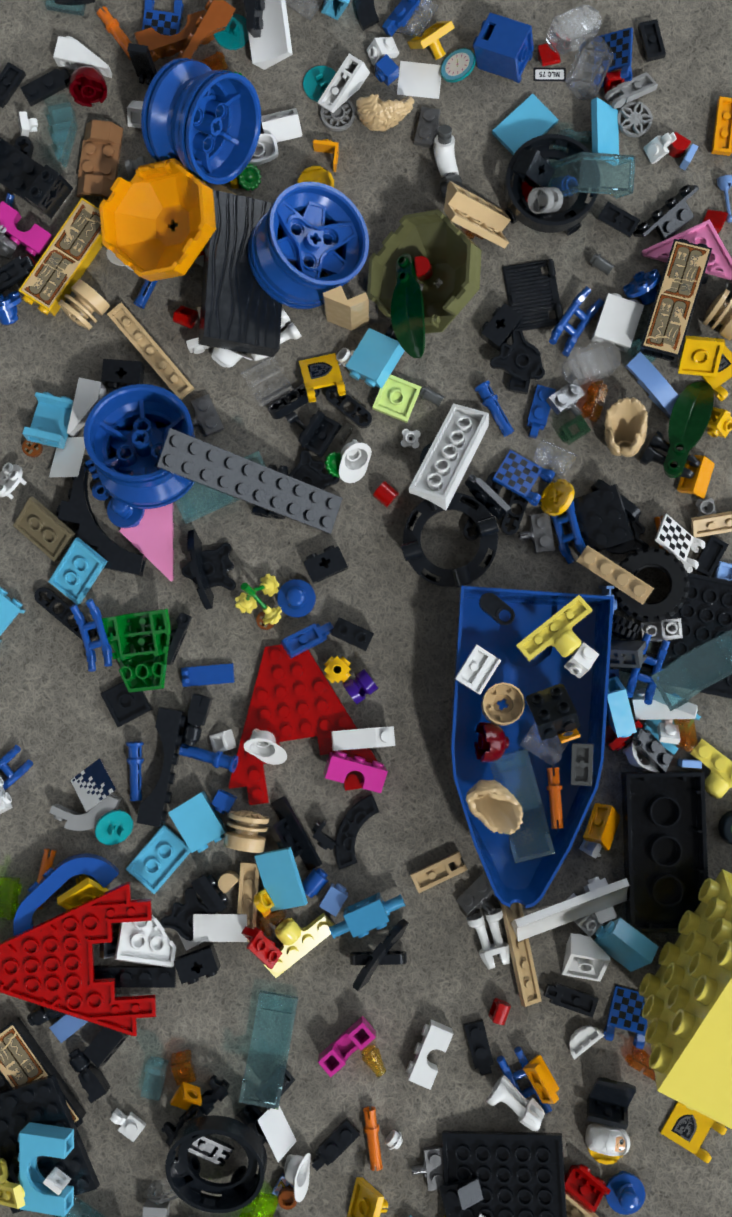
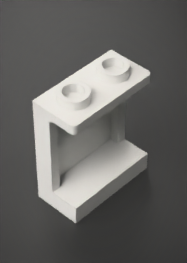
[591,293,644,353]

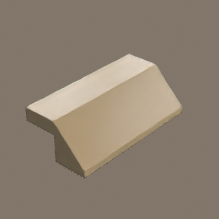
[443,181,511,249]
[323,286,369,331]

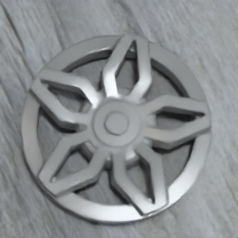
[320,99,355,132]
[618,101,653,138]

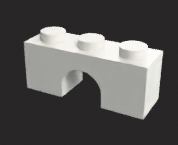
[406,1019,453,1090]

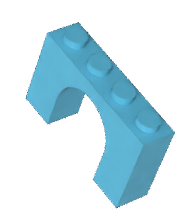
[18,1122,74,1217]

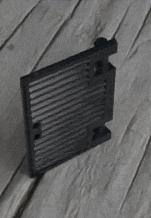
[502,259,563,331]

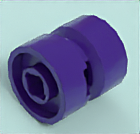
[343,669,379,704]

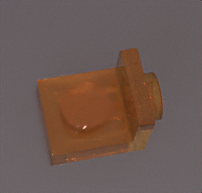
[259,909,286,937]
[171,1050,197,1086]

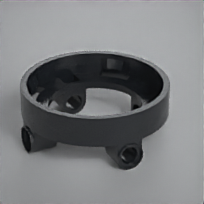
[504,134,600,236]
[401,492,499,588]
[165,1107,267,1213]

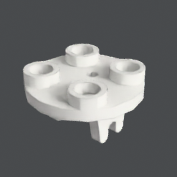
[0,463,27,500]

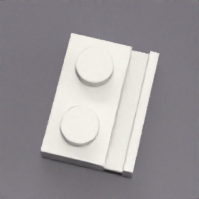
[454,644,501,695]

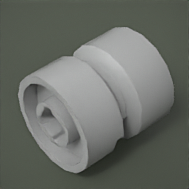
[528,187,563,214]

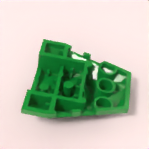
[102,609,171,692]

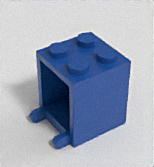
[473,13,534,83]

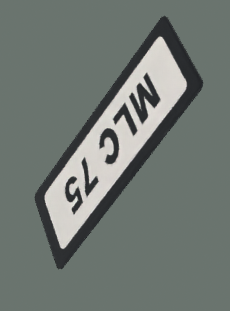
[533,68,566,81]

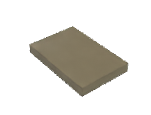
[13,496,75,562]

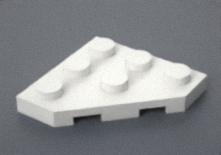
[114,899,176,968]

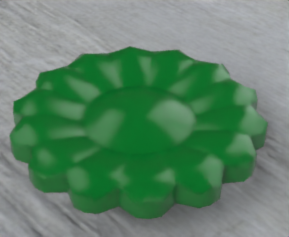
[237,164,262,191]
[325,451,341,478]

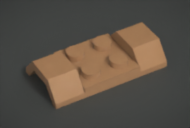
[76,120,123,199]

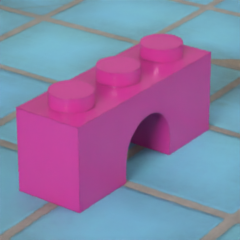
[0,201,53,257]
[323,751,388,793]
[318,1016,376,1078]

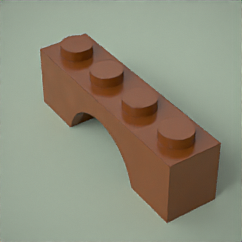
[134,9,214,62]

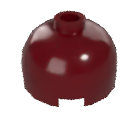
[69,66,107,107]
[474,722,509,762]

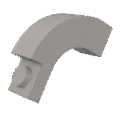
[49,793,122,831]

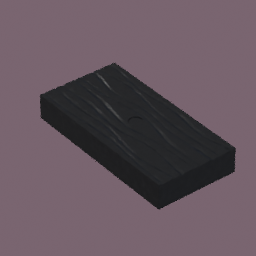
[198,190,283,357]
[621,771,708,933]

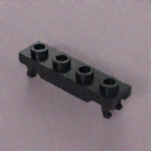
[162,1075,230,1147]

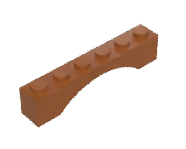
[177,0,236,59]

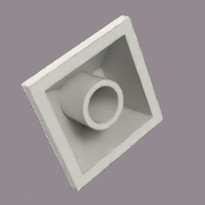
[562,933,610,982]

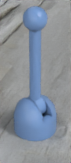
[716,175,732,223]

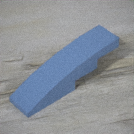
[625,352,679,418]

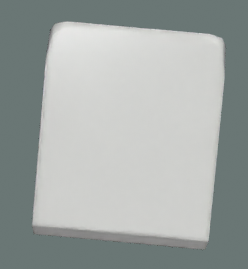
[209,729,236,753]

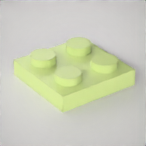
[372,374,422,423]

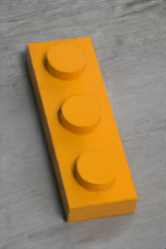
[711,96,732,156]

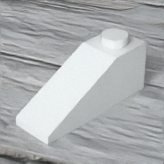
[53,36,113,78]
[317,53,370,113]
[67,378,107,437]
[632,688,698,720]
[331,726,395,751]

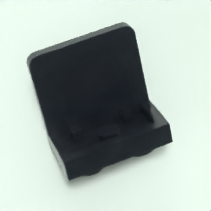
[526,684,580,741]
[587,1077,636,1130]

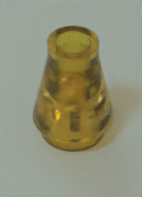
[361,1045,386,1077]

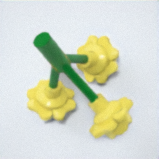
[235,574,282,625]

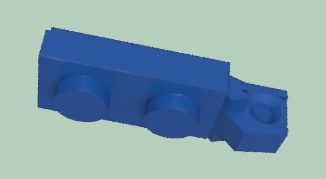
[382,0,425,37]
[527,384,556,439]
[281,622,334,659]

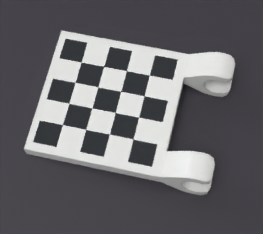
[655,514,705,573]

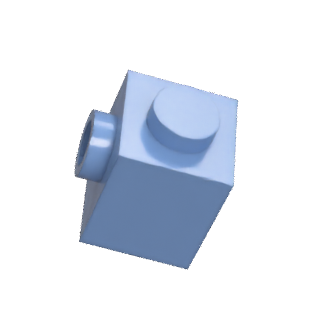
[319,883,348,917]

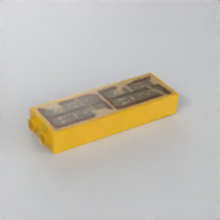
[18,198,103,316]

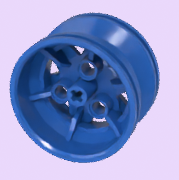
[141,58,261,185]
[248,182,369,309]
[84,384,196,509]

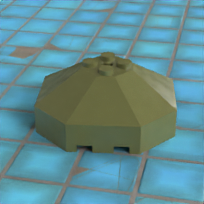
[367,209,482,334]

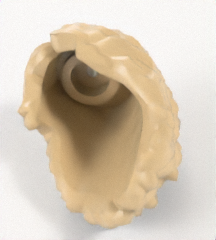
[356,94,414,132]
[604,397,648,457]
[466,780,523,835]

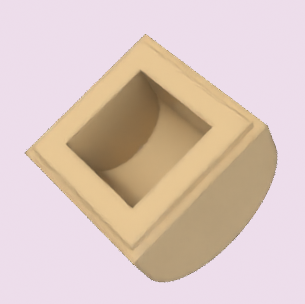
[218,870,239,894]

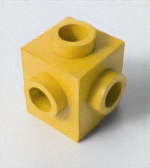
[706,407,732,438]
[324,656,351,683]

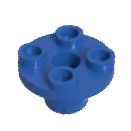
[623,269,661,305]
[0,291,22,325]
[107,497,145,528]
[277,579,316,618]
[605,1171,646,1215]

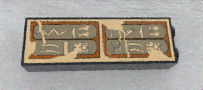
[639,239,712,363]
[0,1017,86,1127]

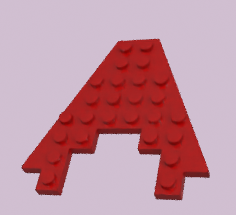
[228,644,377,806]
[0,882,156,1036]

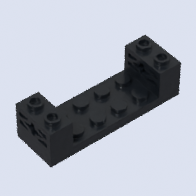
[0,137,73,219]

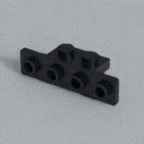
[633,185,699,241]
[268,796,322,870]

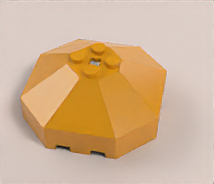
[99,158,216,281]

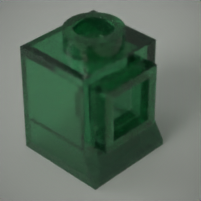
[558,414,591,446]

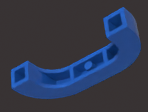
[13,853,119,936]

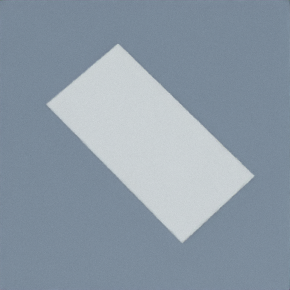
[193,914,247,942]

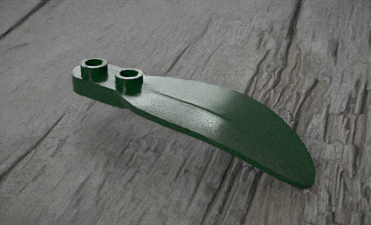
[391,253,425,358]
[664,382,714,478]

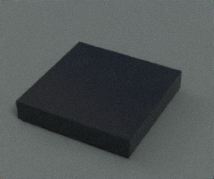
[100,681,153,727]

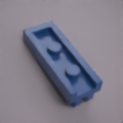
[181,663,235,687]

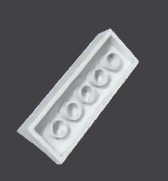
[245,0,293,70]
[409,403,489,511]
[511,878,630,942]

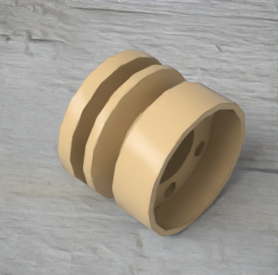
[58,279,110,331]
[702,289,732,341]
[481,682,525,726]
[223,810,270,853]

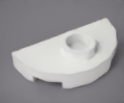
[569,1026,605,1060]

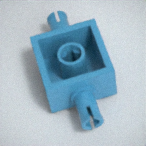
[329,892,406,939]

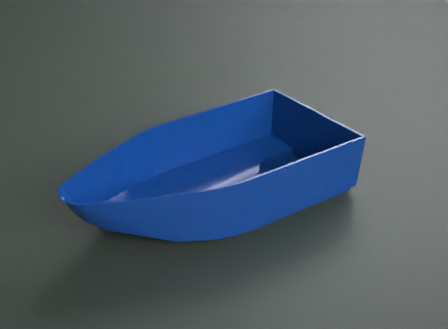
[451,586,614,908]

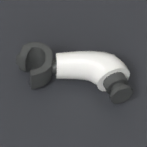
[433,125,463,198]

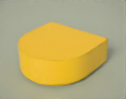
[254,889,275,913]

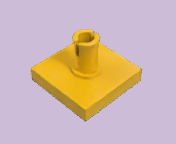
[407,21,454,60]
[677,336,725,377]
[57,875,109,910]
[347,1177,388,1217]

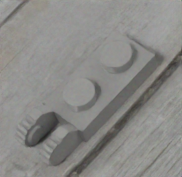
[604,72,658,109]

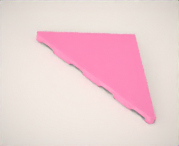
[642,219,732,280]
[119,503,174,582]

